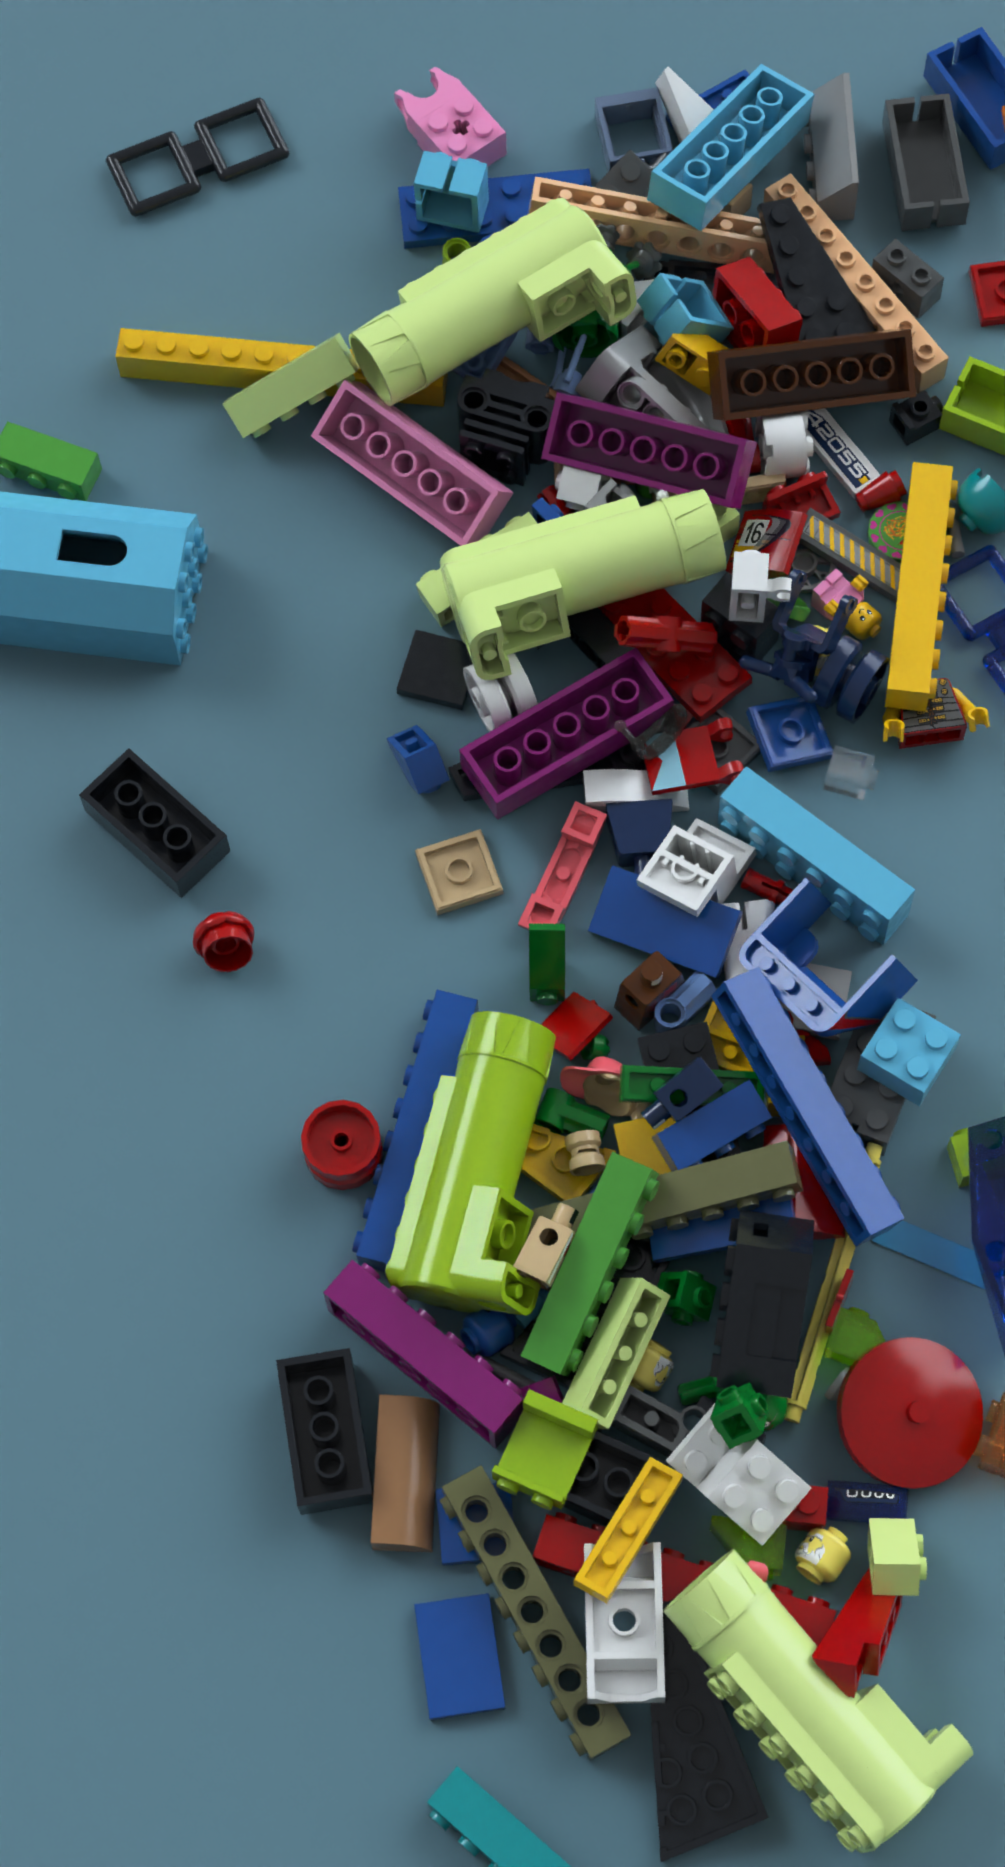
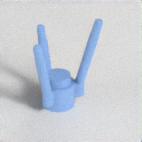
[550,334,587,397]

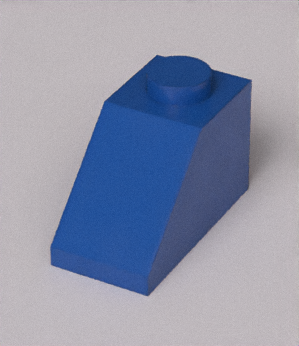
[386,725,450,794]

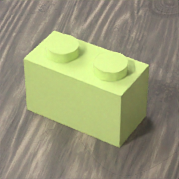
[867,1518,927,1596]

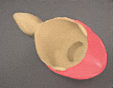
[560,1056,651,1120]

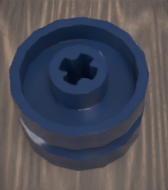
[812,635,890,724]

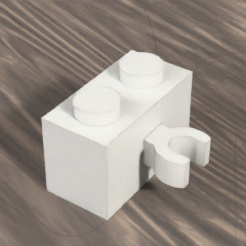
[729,550,792,623]

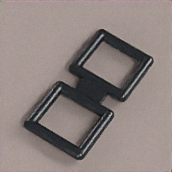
[106,97,290,217]

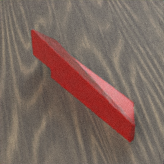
[812,1568,903,1698]

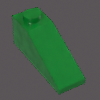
[529,924,566,1006]

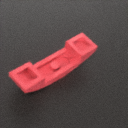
[518,801,607,930]

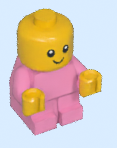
[811,568,882,640]

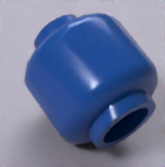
[460,1309,517,1358]

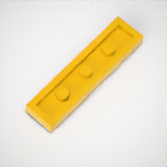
[574,1457,683,1604]

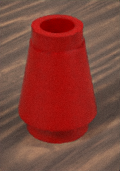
[854,470,907,512]

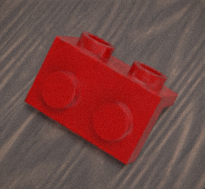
[762,471,841,521]

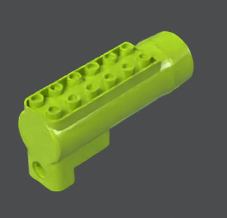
[385,1011,556,1316]

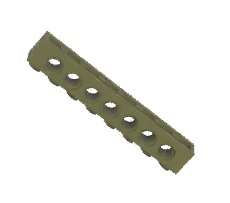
[439,1465,631,1761]

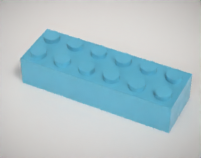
[647,64,815,231]
[717,766,915,945]

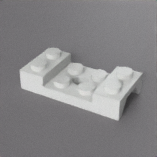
[584,1542,665,1704]

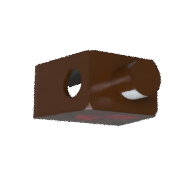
[614,951,685,1031]

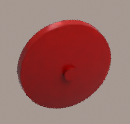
[837,1337,983,1488]

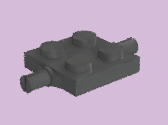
[594,149,668,197]

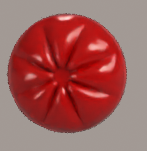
[193,911,255,972]

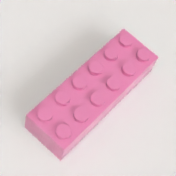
[311,380,514,546]

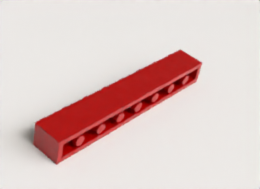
[532,1512,836,1646]

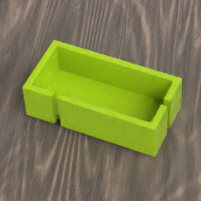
[939,356,1005,456]

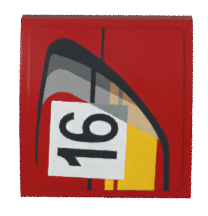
[725,509,808,579]

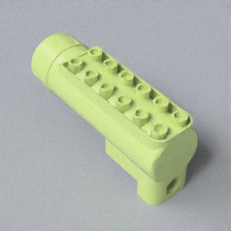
[349,198,637,406]
[440,489,727,680]
[663,1549,974,1853]

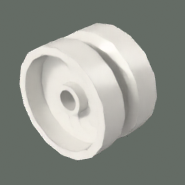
[463,653,538,732]

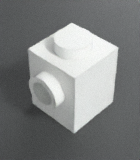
[555,465,611,511]

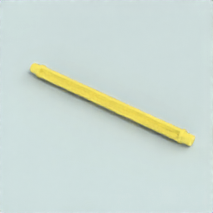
[785,1142,883,1424]

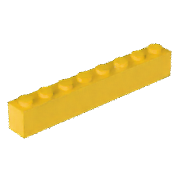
[884,462,958,712]

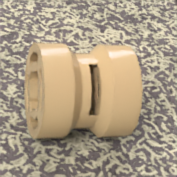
[564,1130,606,1176]

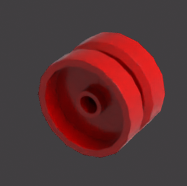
[301,1099,383,1190]

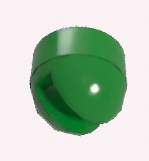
[580,1033,610,1061]

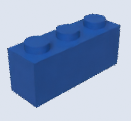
[651,1079,772,1172]

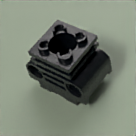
[457,368,555,486]

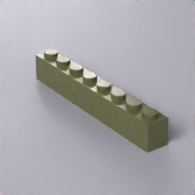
[527,1141,804,1246]

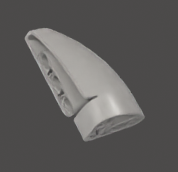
[575,325,729,434]

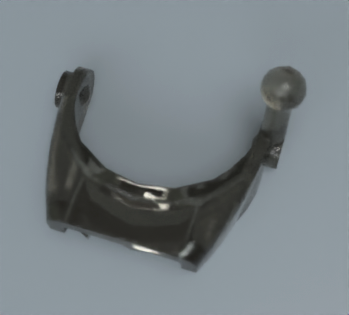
[614,703,688,760]

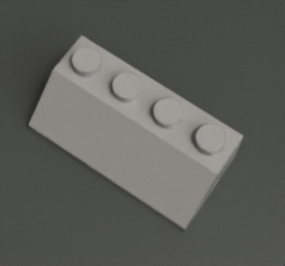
[804,73,859,220]

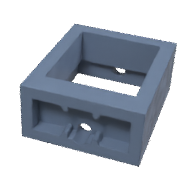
[595,87,673,172]

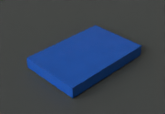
[414,1593,506,1720]

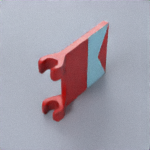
[639,717,744,795]

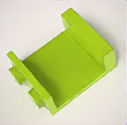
[492,1389,598,1510]

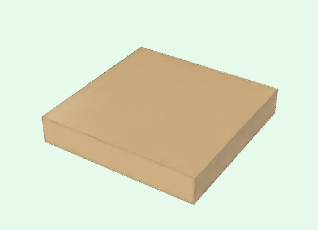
[415,829,503,915]

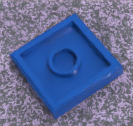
[746,696,834,772]
[436,1483,514,1566]

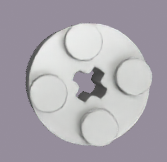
[755,411,813,479]

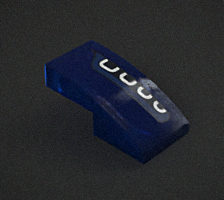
[826,1480,909,1524]

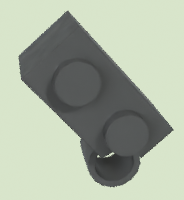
[611,1385,706,1457]

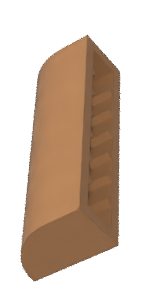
[371,1394,440,1553]

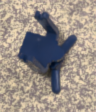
[739,569,858,703]

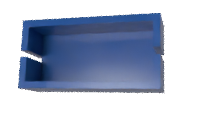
[924,27,1005,170]

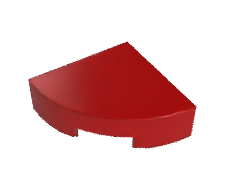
[796,1030,831,1066]

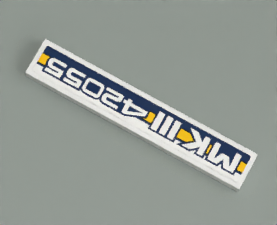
[805,408,880,499]

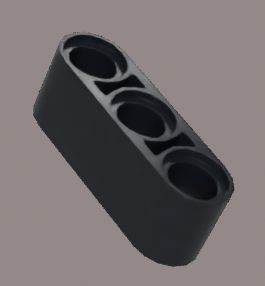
[567,607,641,669]

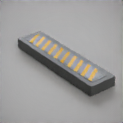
[799,507,900,603]

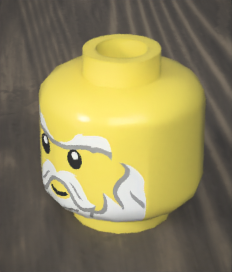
[630,1339,674,1392]
[795,1526,851,1585]

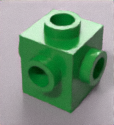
[658,1270,717,1326]
[710,1382,769,1449]

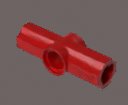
[614,616,717,653]

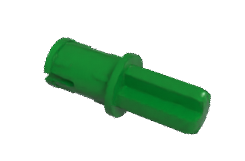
[677,1372,725,1405]

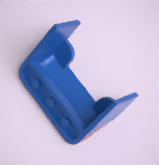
[739,878,918,1037]

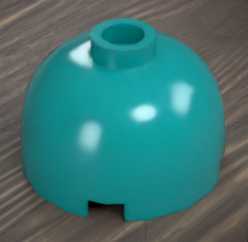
[957,468,1005,535]

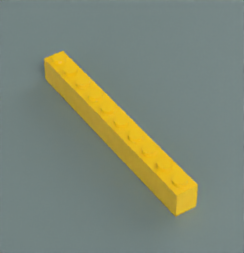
[115,328,448,407]

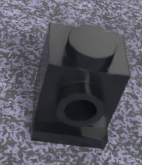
[889,390,943,446]

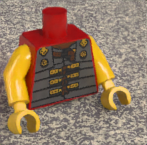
[882,678,990,749]

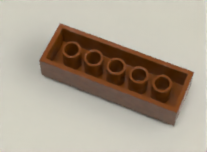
[707,329,917,421]

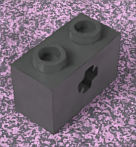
[872,238,944,319]

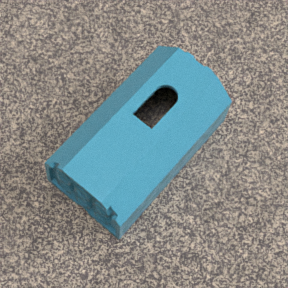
[0,492,208,665]

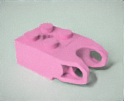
[394,67,507,167]

